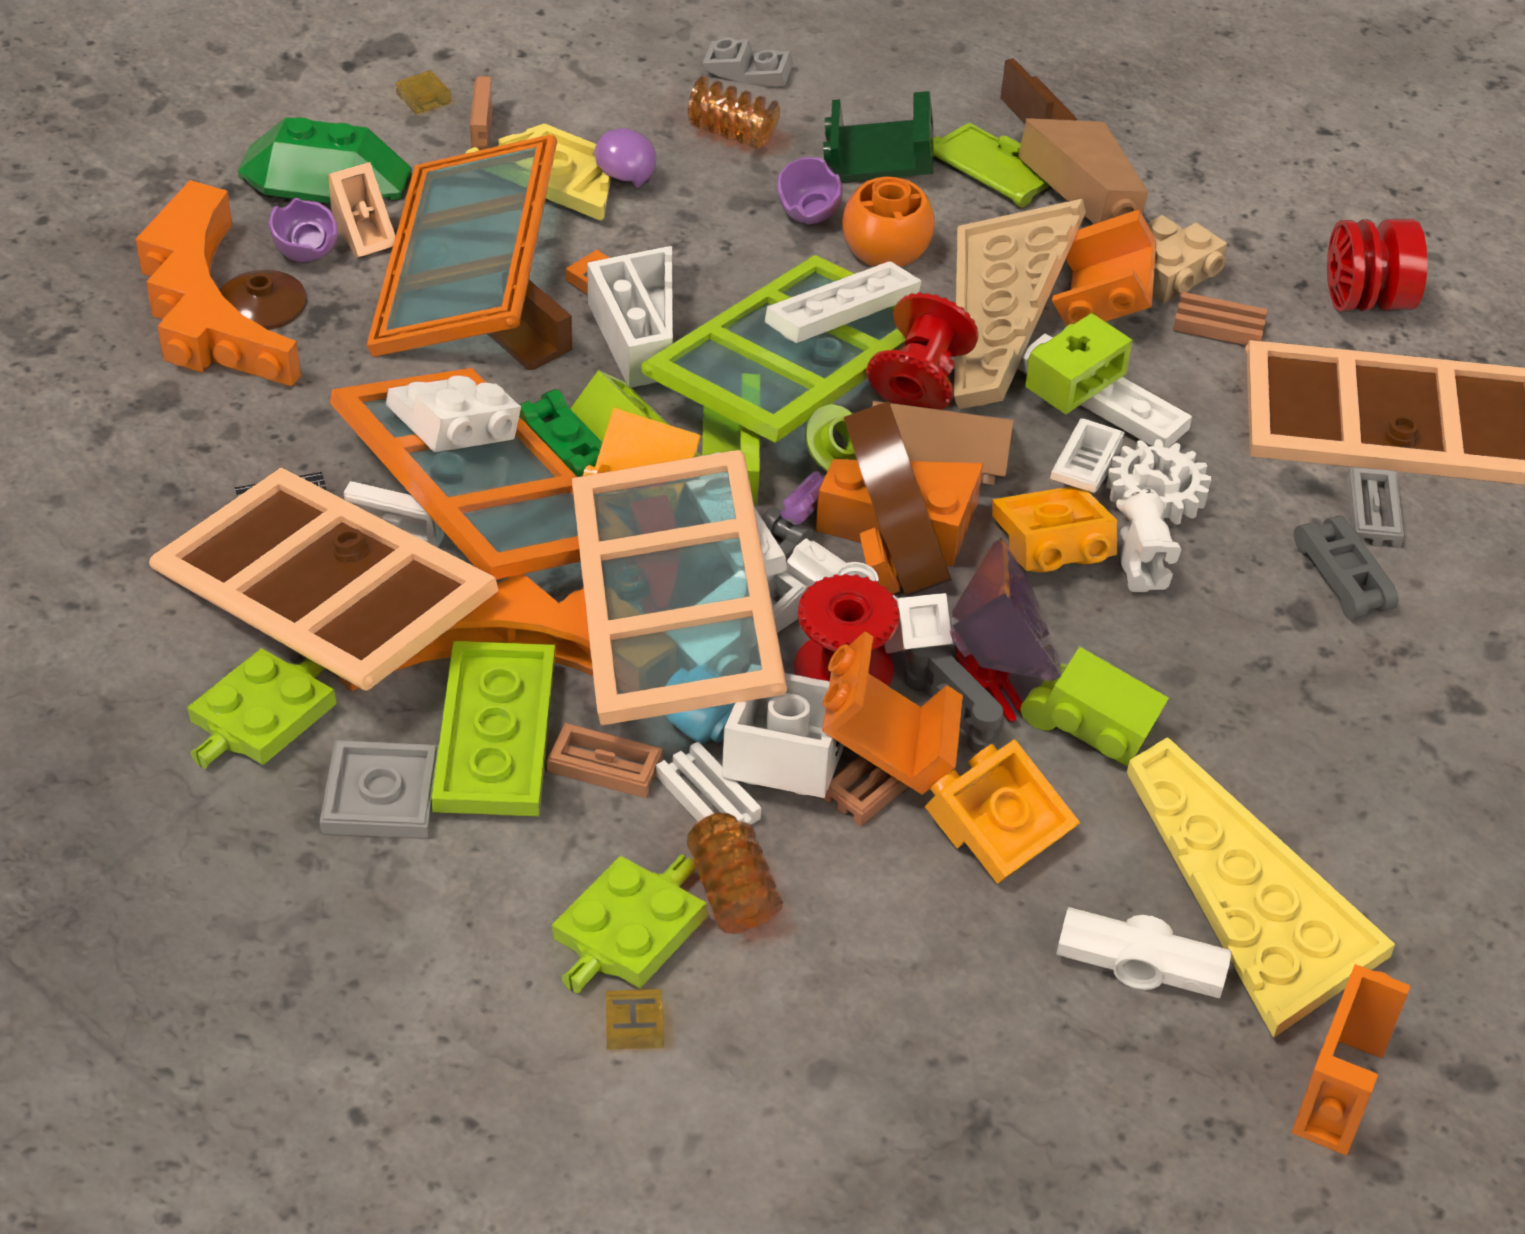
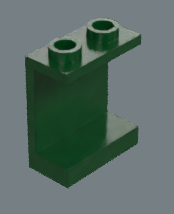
[823,91,934,182]

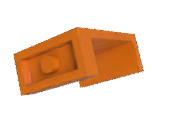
[1052,209,1156,327]
[822,631,963,795]
[1291,964,1411,1156]

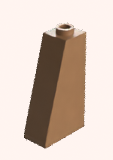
[1018,118,1148,224]

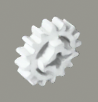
[1106,439,1211,525]

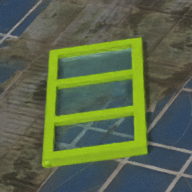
[641,255,906,443]

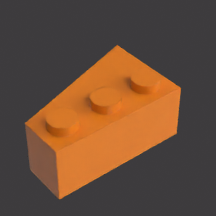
[816,459,984,567]

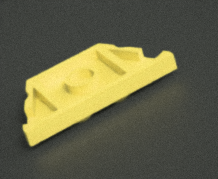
[465,123,611,221]

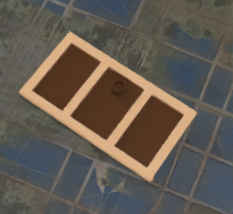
[1245,340,1525,485]
[149,468,499,691]

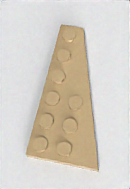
[954,199,1086,410]

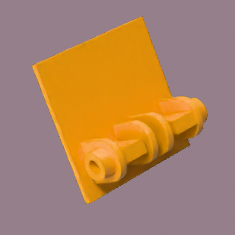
[583,408,701,518]

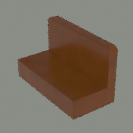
[1000,58,1078,124]
[487,274,572,370]

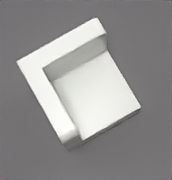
[885,593,953,653]

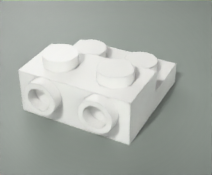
[386,376,521,453]

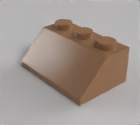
[872,401,1013,485]

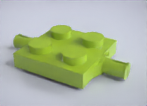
[187,648,337,769]
[551,854,708,993]

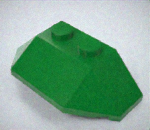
[237,117,412,203]

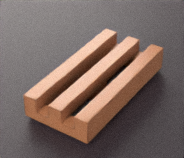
[470,76,493,150]
[1173,292,1268,346]
[547,723,663,798]
[823,756,909,827]

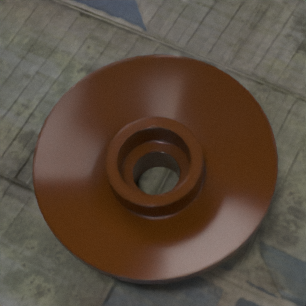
[220,270,306,330]

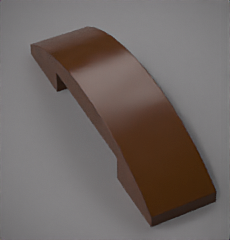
[844,401,952,596]

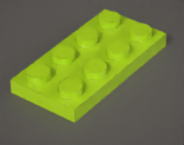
[432,641,555,816]

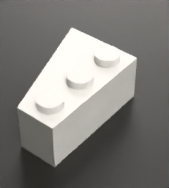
[587,246,673,388]

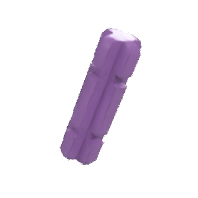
[780,471,825,525]

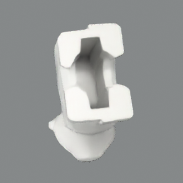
[1116,489,1182,592]

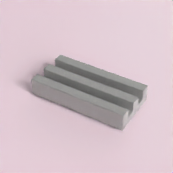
[1347,467,1404,548]

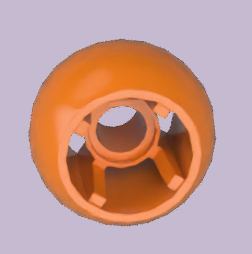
[842,177,935,268]

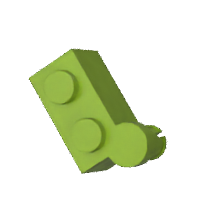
[1021,646,1169,767]

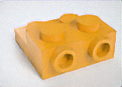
[992,486,1117,573]
[925,739,1080,884]

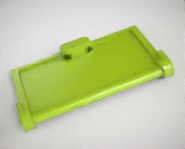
[934,122,1050,208]

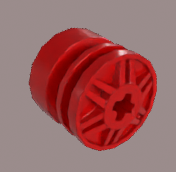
[1327,218,1428,312]

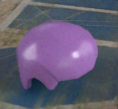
[593,128,656,187]
[777,157,843,225]
[268,198,338,263]

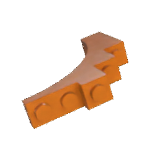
[135,180,301,386]
[339,574,678,693]

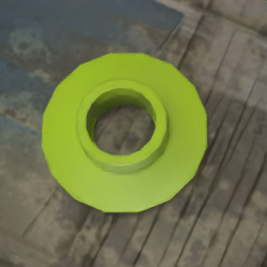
[805,404,857,471]

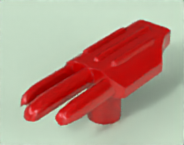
[954,637,1022,722]

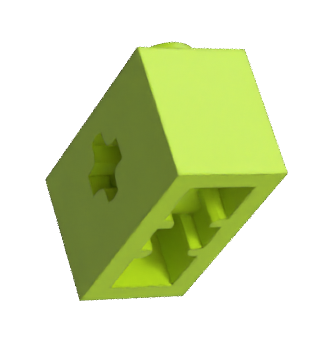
[1025,313,1132,415]

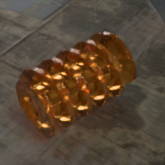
[688,76,780,149]
[687,813,783,934]

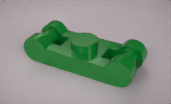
[519,389,603,477]

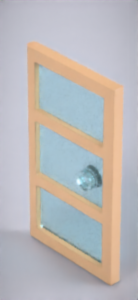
[572,450,787,726]

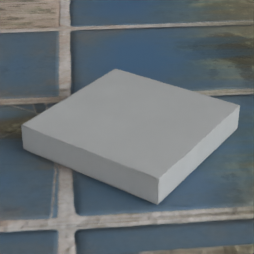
[319,740,439,839]

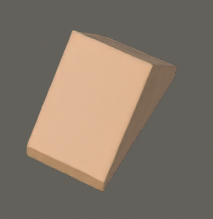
[328,162,396,258]

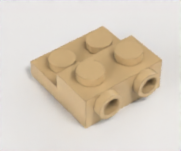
[1147,215,1227,304]

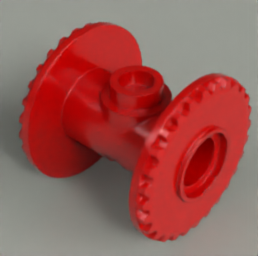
[866,292,979,410]
[794,574,900,687]

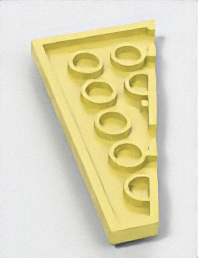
[1127,737,1395,1038]

